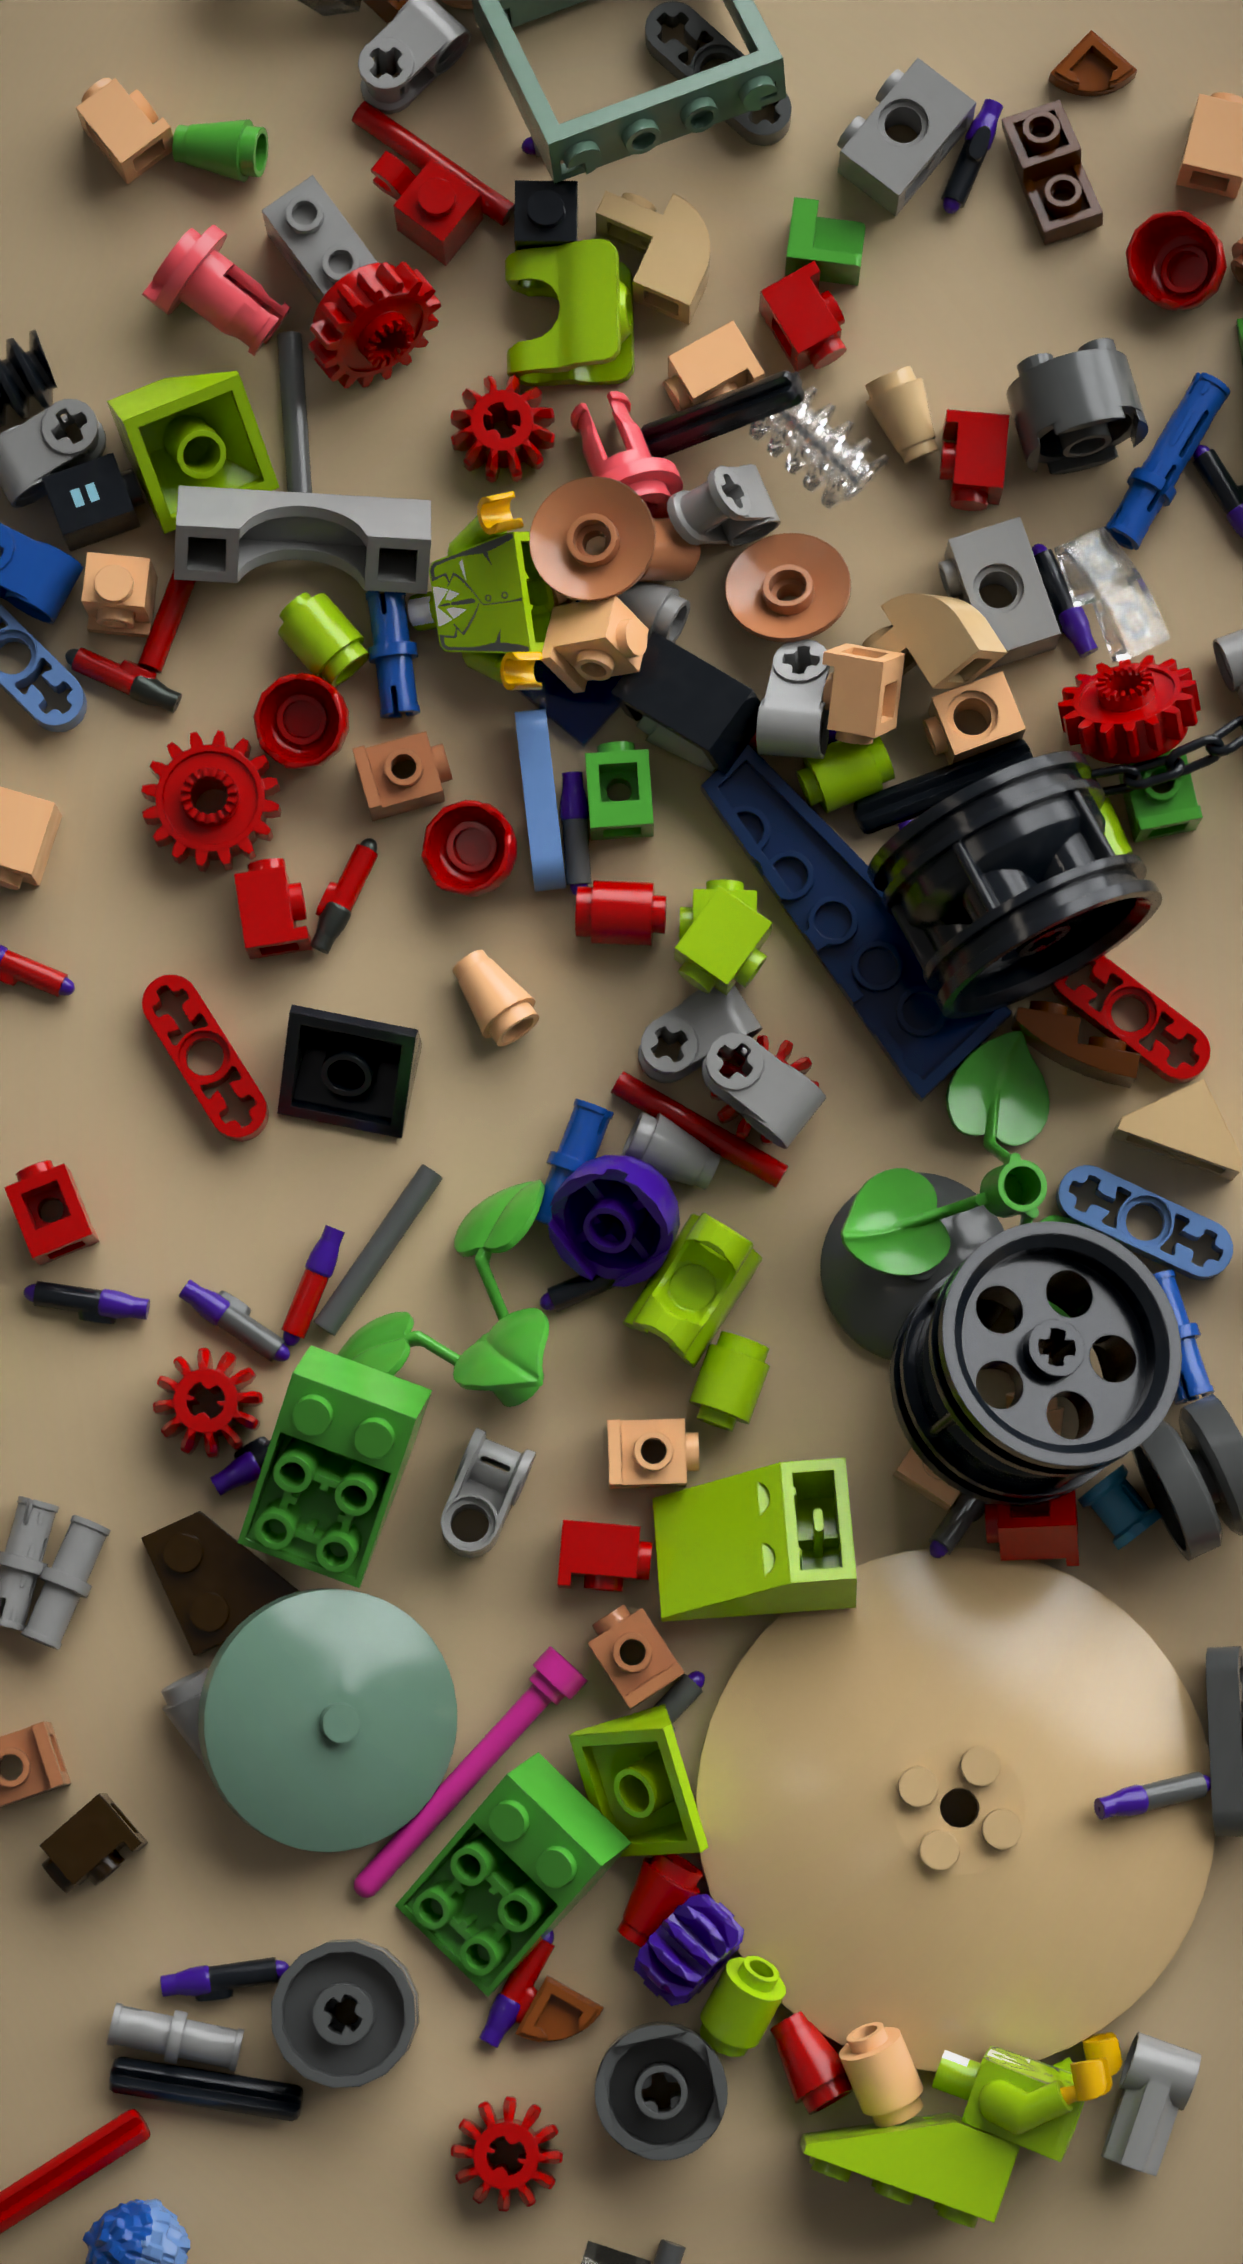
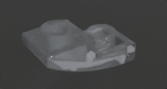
[1054,527,1170,663]

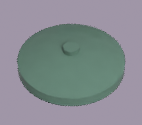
[198,1588,457,1852]

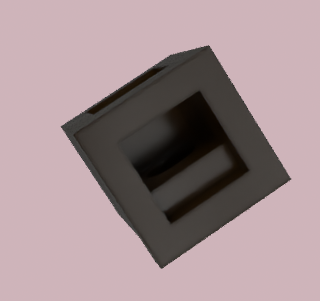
[39,1793,148,1894]

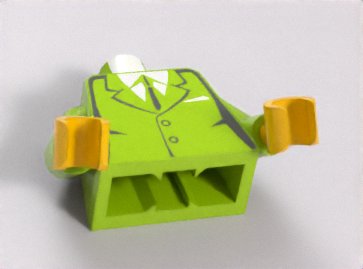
[408,491,554,691]
[932,2032,1123,2162]

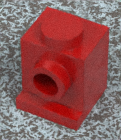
[759,261,847,372]
[939,409,1010,511]
[234,858,313,960]
[4,1160,99,1266]
[985,1490,1079,1566]
[557,1520,652,1592]

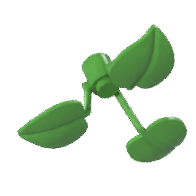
[840,1031,1079,1318]
[337,1179,549,1407]

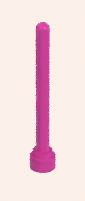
[354,1646,588,1898]

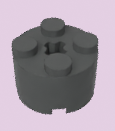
[1006,338,1148,474]
[595,2022,728,2160]

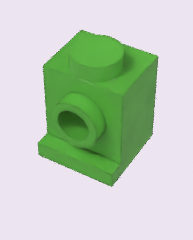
[585,741,654,841]
[1119,749,1203,843]

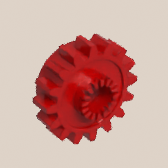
[308,262,441,389]
[1058,655,1201,764]
[141,730,281,872]

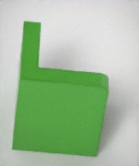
[785,197,866,286]

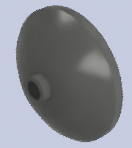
[820,1172,1004,1360]

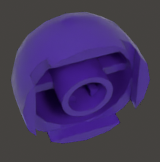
[548,1155,680,1287]

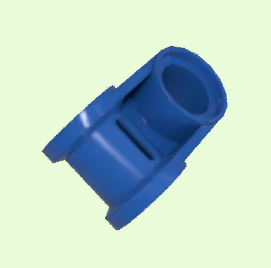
[0,523,83,624]

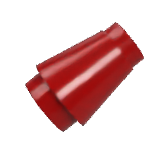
[617,1854,703,1948]
[770,2011,853,2115]

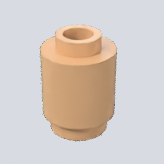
[839,2022,923,2127]

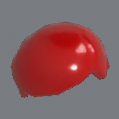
[1126,210,1227,312]
[253,672,349,770]
[421,800,517,897]

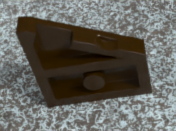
[141,1511,299,1656]

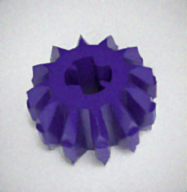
[634,1894,744,2006]

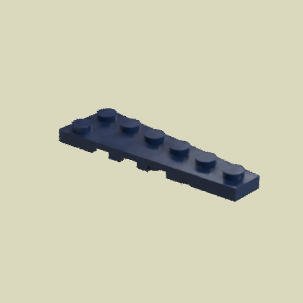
[701,744,1012,1102]

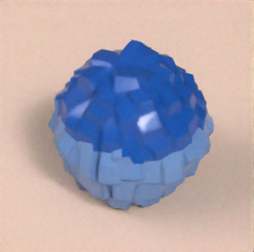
[82,2198,190,2264]

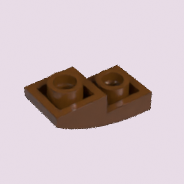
[1001,100,1103,245]
[1011,1001,1140,1088]

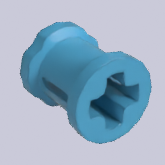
[1077,1464,1162,1550]

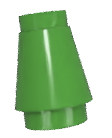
[172,119,268,182]

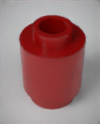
[575,880,667,946]

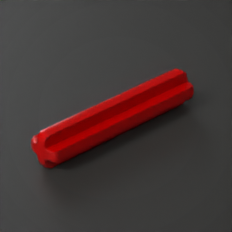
[0,2109,151,2234]

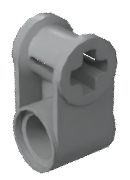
[358,0,472,114]
[0,399,106,508]
[667,464,780,546]
[756,639,830,759]
[638,985,763,1083]
[702,1032,826,1149]
[440,1428,536,1558]

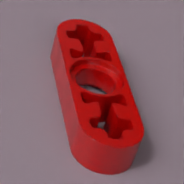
[1051,956,1210,1084]
[142,975,269,1142]

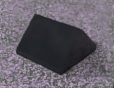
[277,1005,422,1138]

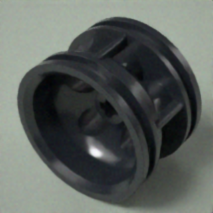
[867,751,1162,1019]
[890,1221,1182,1506]

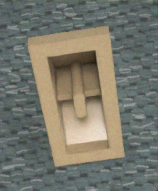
[1112,1079,1243,1180]

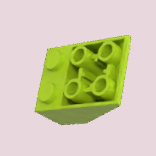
[652,1457,857,1622]
[800,2112,1020,2228]

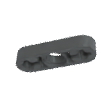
[645,1,792,146]
[1206,1646,1243,1837]

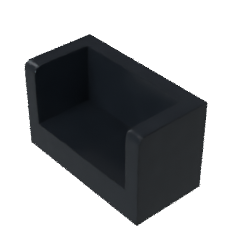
[611,632,761,774]

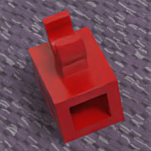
[371,151,484,266]

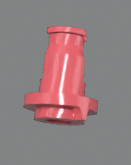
[142,225,291,356]
[570,391,683,518]

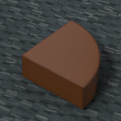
[1048,30,1137,97]
[515,1975,604,2042]

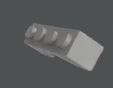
[174,485,431,594]

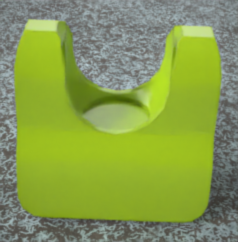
[505,238,635,387]
[623,1213,762,1368]

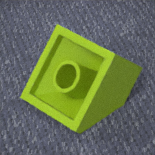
[107,371,280,534]

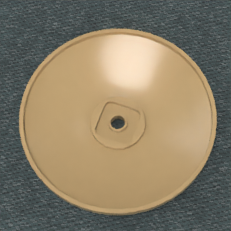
[696,1548,1215,2072]

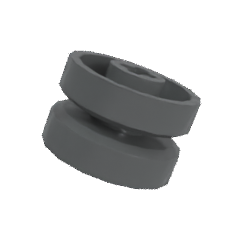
[1132,1393,1243,1561]
[271,1939,420,2088]

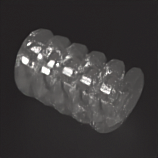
[749,371,889,509]

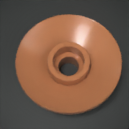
[529,476,656,602]
[725,533,851,642]

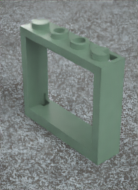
[472,0,786,184]

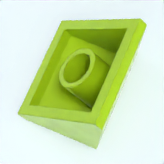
[569,1704,709,1857]

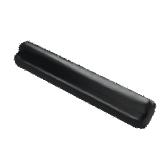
[641,370,805,458]
[853,739,1033,834]
[109,2057,303,2121]

